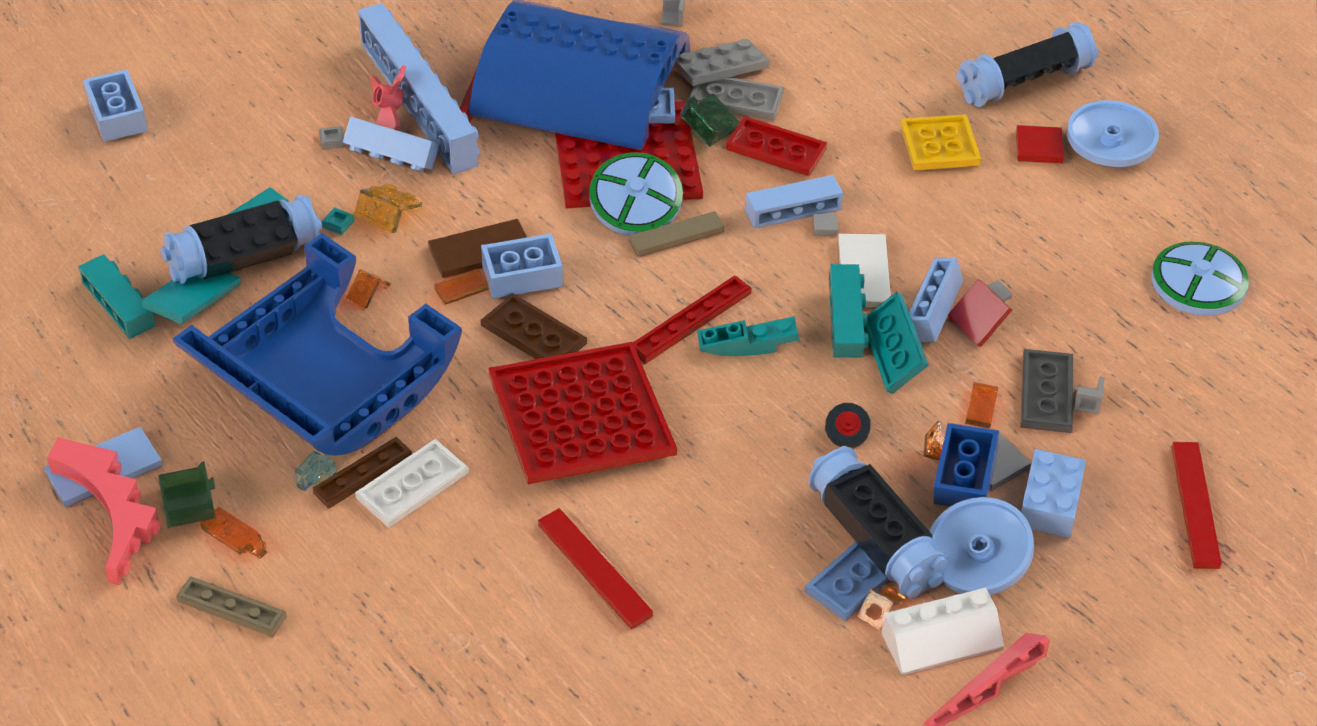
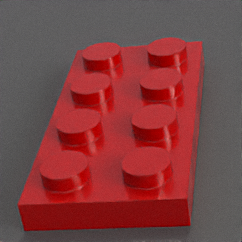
[726,116,827,176]

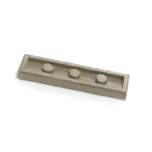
[629,211,725,257]
[176,576,286,637]

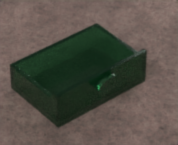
[158,461,216,528]

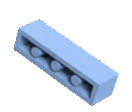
[342,116,440,172]
[745,175,843,229]
[909,258,963,343]

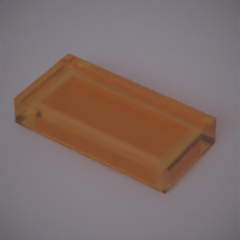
[434,269,488,305]
[965,382,998,429]

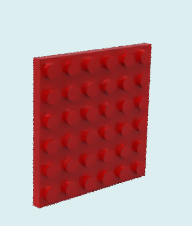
[555,101,703,209]
[488,342,678,485]

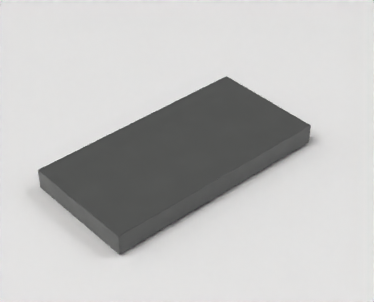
[1021,349,1073,433]

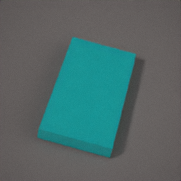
[142,273,241,324]
[864,291,929,394]

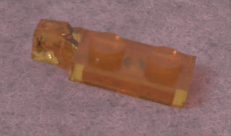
[200,506,267,559]

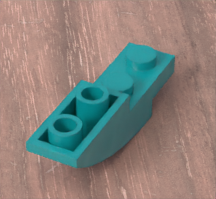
[697,316,800,356]

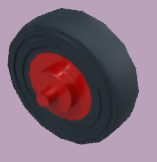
[825,403,871,448]

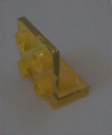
[354,184,423,233]

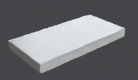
[838,234,891,307]
[355,439,469,528]

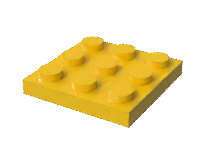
[900,114,981,171]

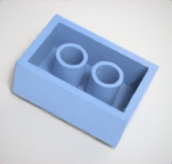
[83,69,148,142]
[481,233,563,299]
[1021,449,1086,538]

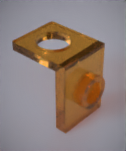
[346,269,391,309]
[923,421,944,461]
[857,585,906,630]

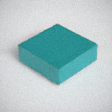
[321,207,355,235]

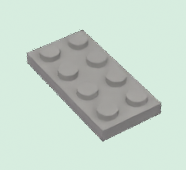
[674,39,769,86]

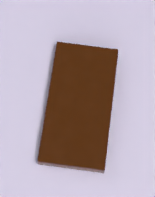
[428,218,527,278]
[481,293,587,359]

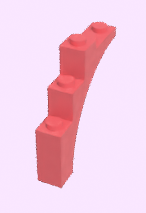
[47,437,161,585]

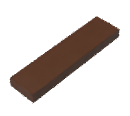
[313,437,412,509]

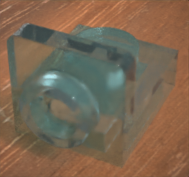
[295,451,336,491]

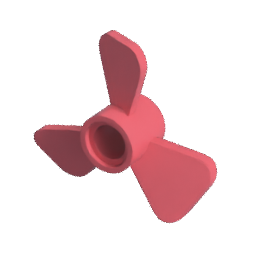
[371,65,406,130]

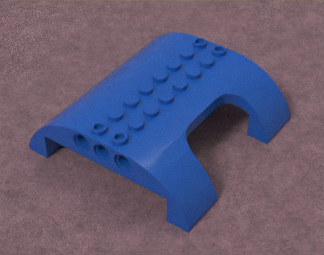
[469,0,691,150]
[172,233,462,456]

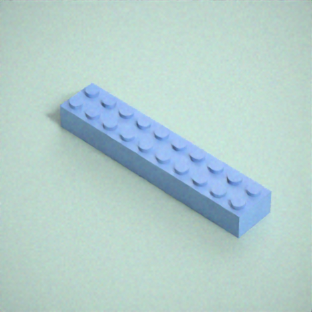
[358,3,480,175]

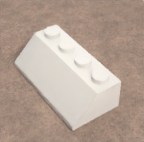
[881,588,1004,676]

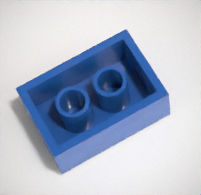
[934,423,999,506]

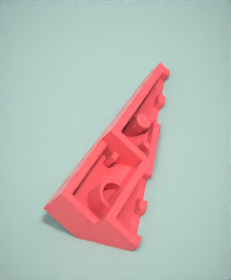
[924,633,1050,726]

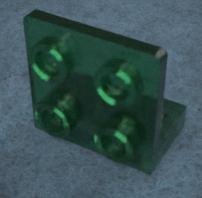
[680,93,740,147]

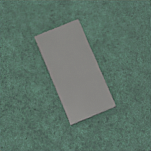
[688,77,784,121]

